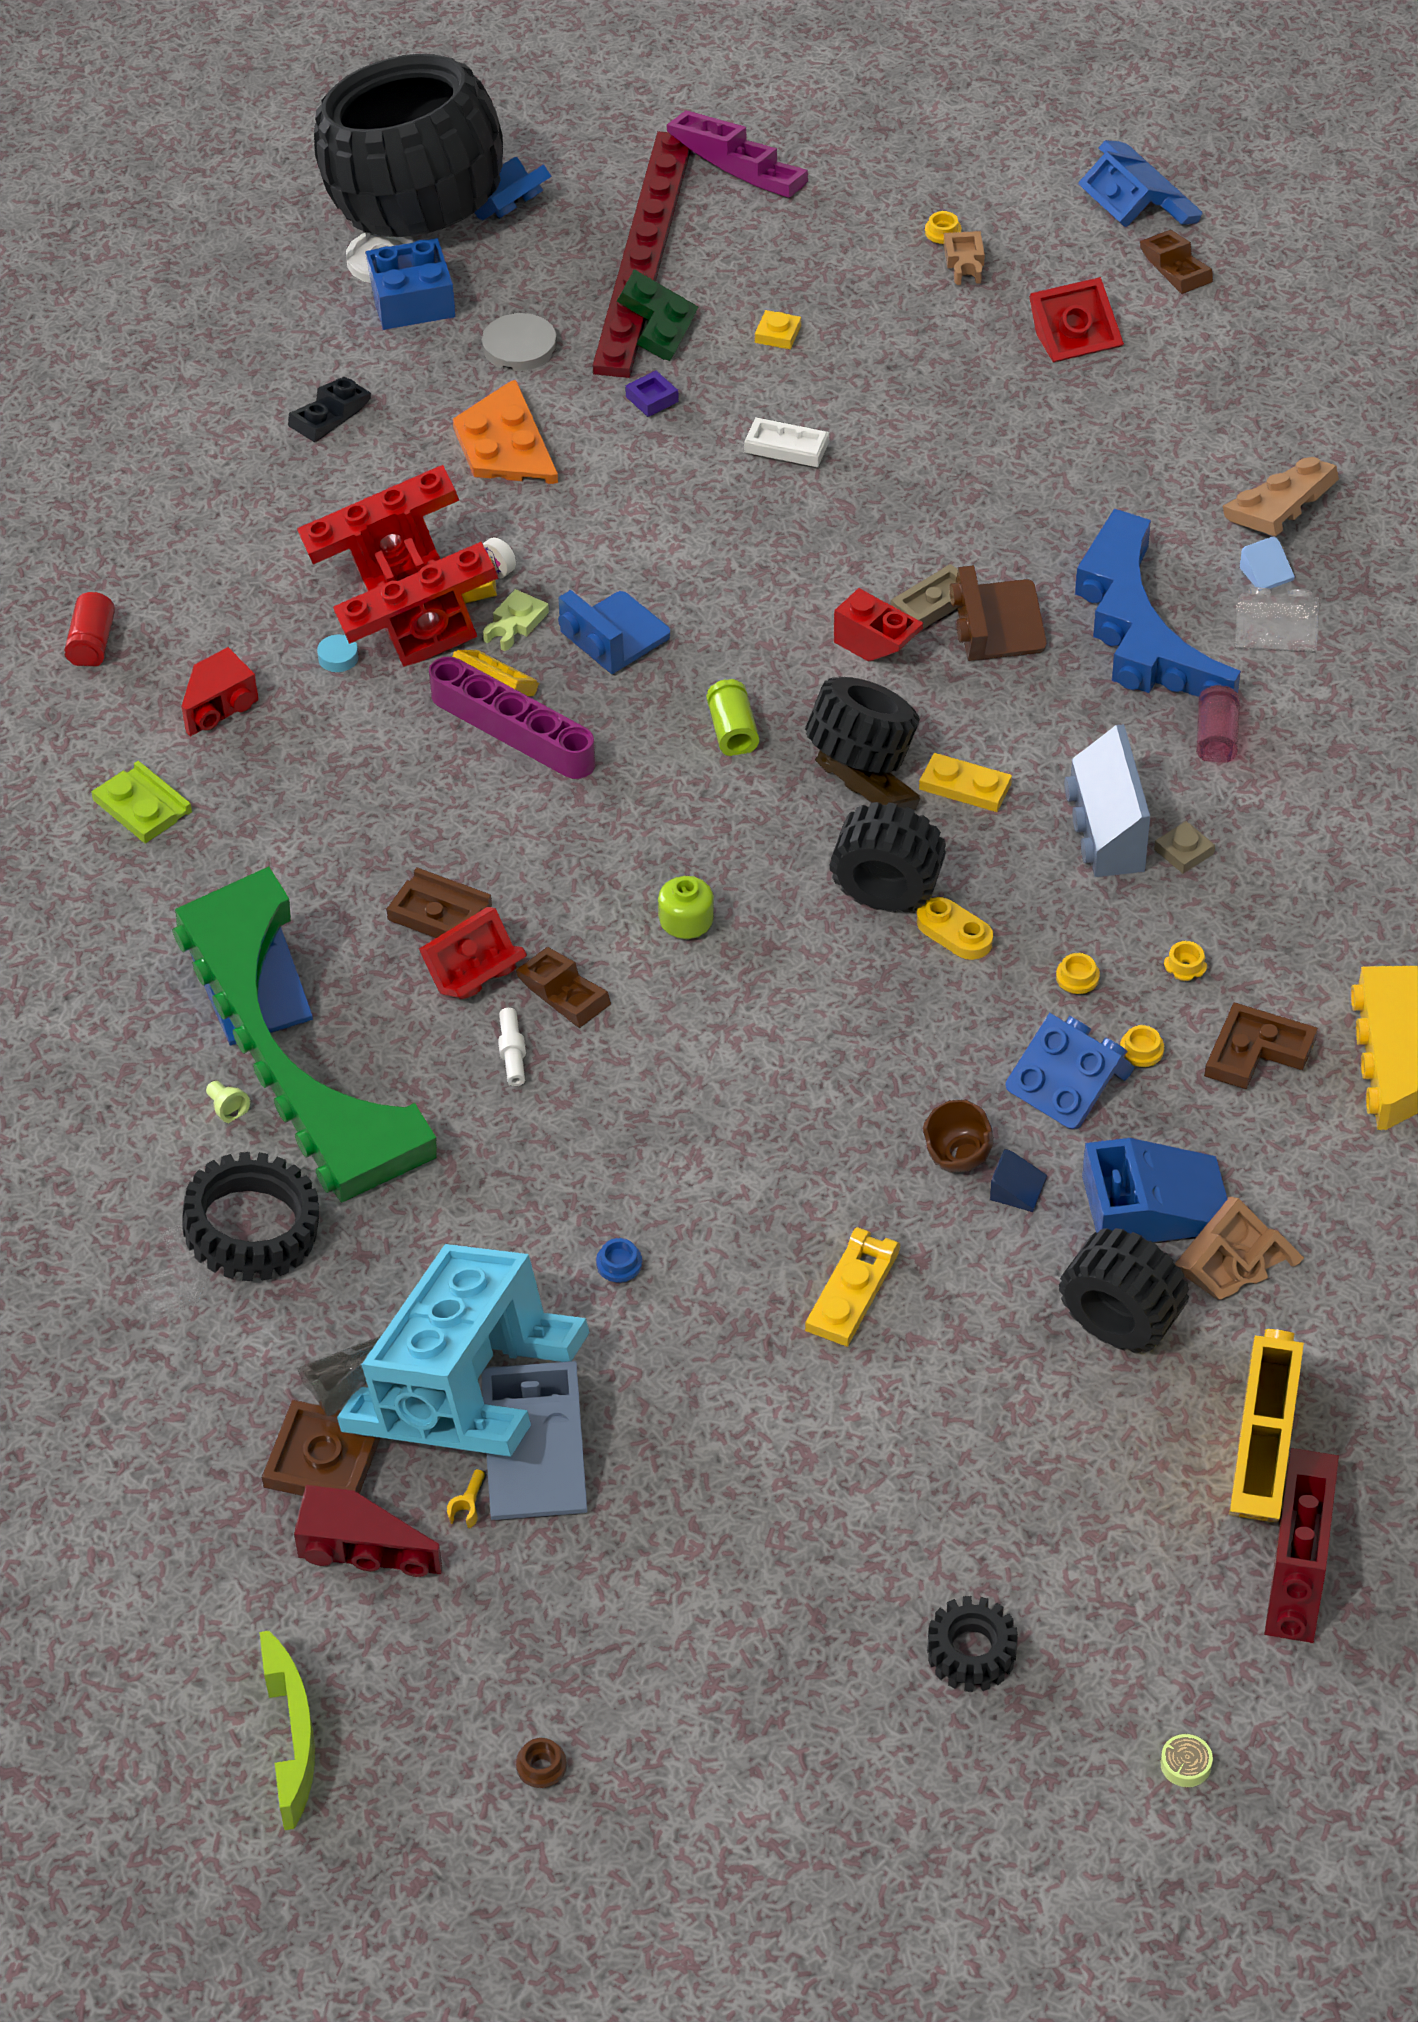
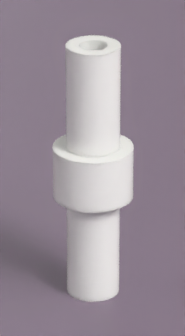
[498,1008,526,1086]

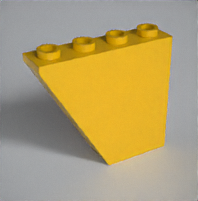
[1351,966,1418,1130]
[1229,1329,1304,1523]

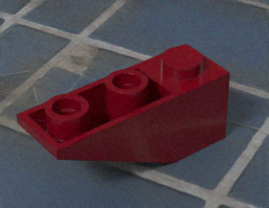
[294,1485,442,1577]

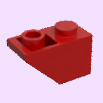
[834,588,923,661]
[181,647,259,737]

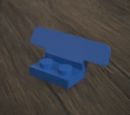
[1078,140,1202,227]

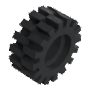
[927,1596,1018,1692]

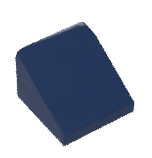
[990,1149,1047,1212]

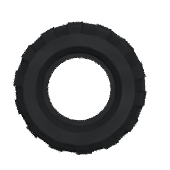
[314,54,503,237]

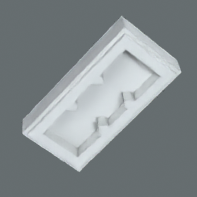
[744,417,829,467]

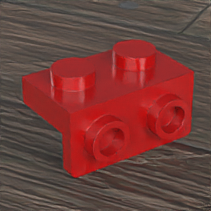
[419,907,527,999]

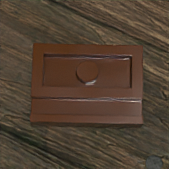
[386,867,492,938]

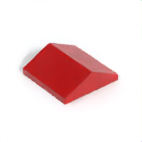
[1029,277,1124,362]

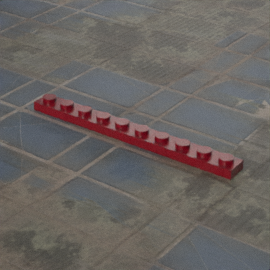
[592,131,691,378]

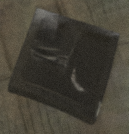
[297,1335,382,1417]

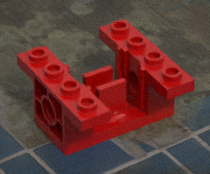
[297,465,498,667]

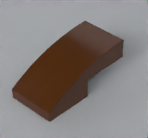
[1140,229,1213,294]
[516,947,611,1028]

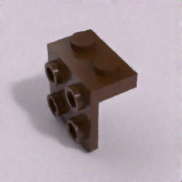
[950,565,1047,661]

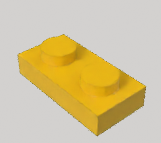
[919,753,1012,812]

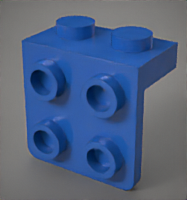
[558,590,670,674]
[1005,1012,1135,1129]

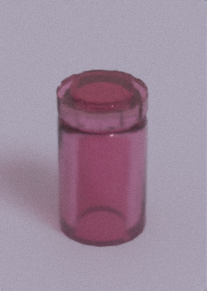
[1196,685,1240,763]

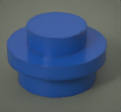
[596,1238,642,1282]

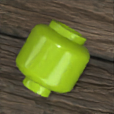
[658,876,714,939]

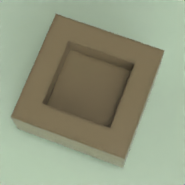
[1154,821,1215,874]

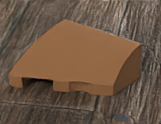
[1175,1197,1304,1300]

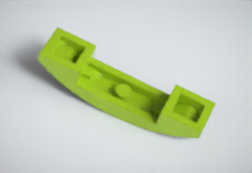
[259,1631,315,1830]

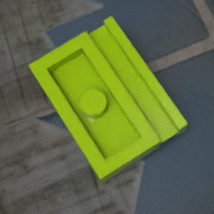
[91,760,192,844]

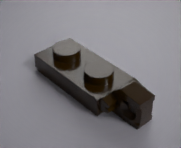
[815,750,921,811]

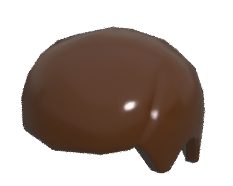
[923,1099,994,1173]

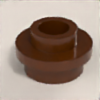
[516,1738,567,1788]

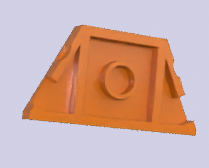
[452,380,558,484]

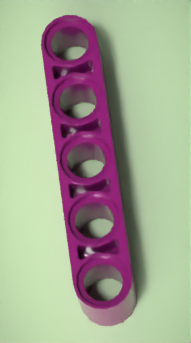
[429,656,595,779]

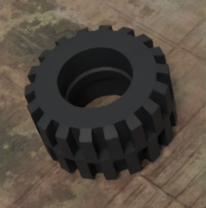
[805,676,920,773]
[829,802,946,913]
[1059,1228,1189,1353]

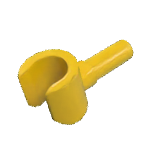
[447,1469,485,1528]

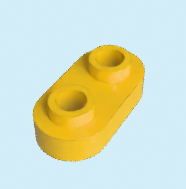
[917,897,993,960]

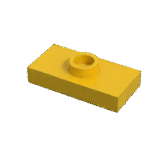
[452,650,539,696]

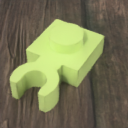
[483,589,549,651]

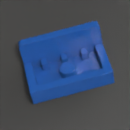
[474,157,552,221]

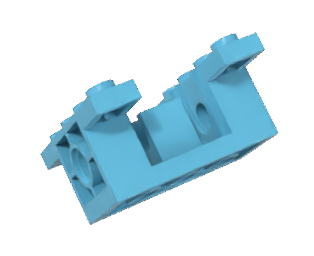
[337,1244,590,1457]

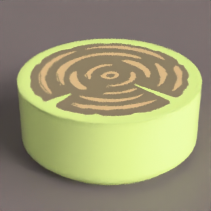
[1161,1734,1213,1787]

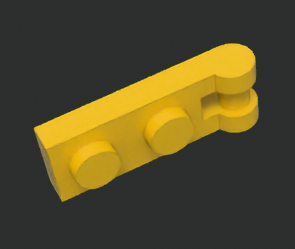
[805,1227,900,1347]

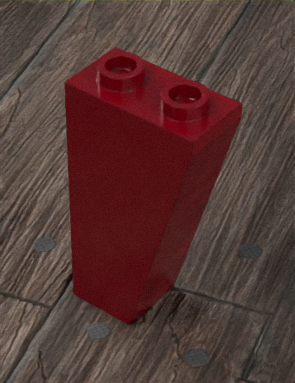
[1264,1448,1339,1643]

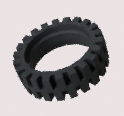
[182,1152,319,1281]

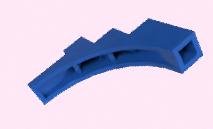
[1075,508,1241,708]

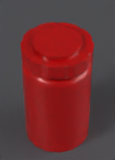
[64,592,115,666]

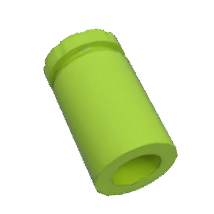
[706,679,759,756]

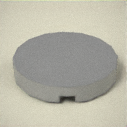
[482,313,557,371]

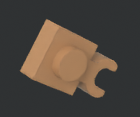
[944,231,985,285]

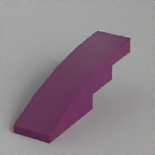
[667,110,808,198]

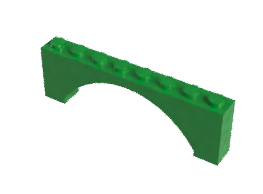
[172,866,437,1203]

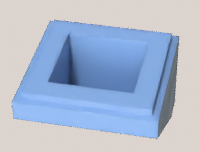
[1240,536,1295,592]

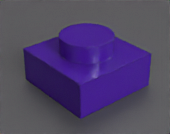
[625,370,679,417]

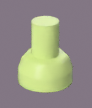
[206,1081,250,1123]

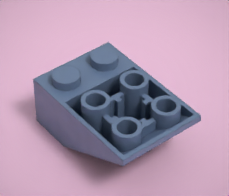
[481,1361,587,1520]

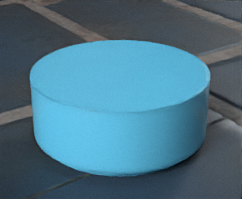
[317,634,359,672]

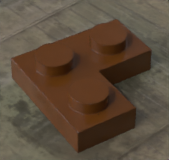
[1204,1002,1318,1089]

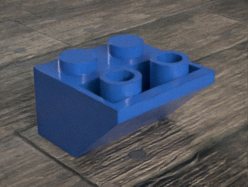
[365,238,456,330]

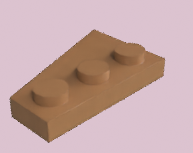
[1223,457,1339,537]

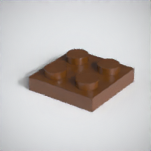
[262,1400,380,1496]

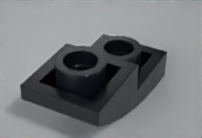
[288,376,371,443]

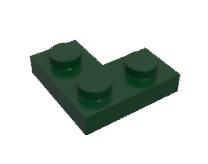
[616,269,699,361]

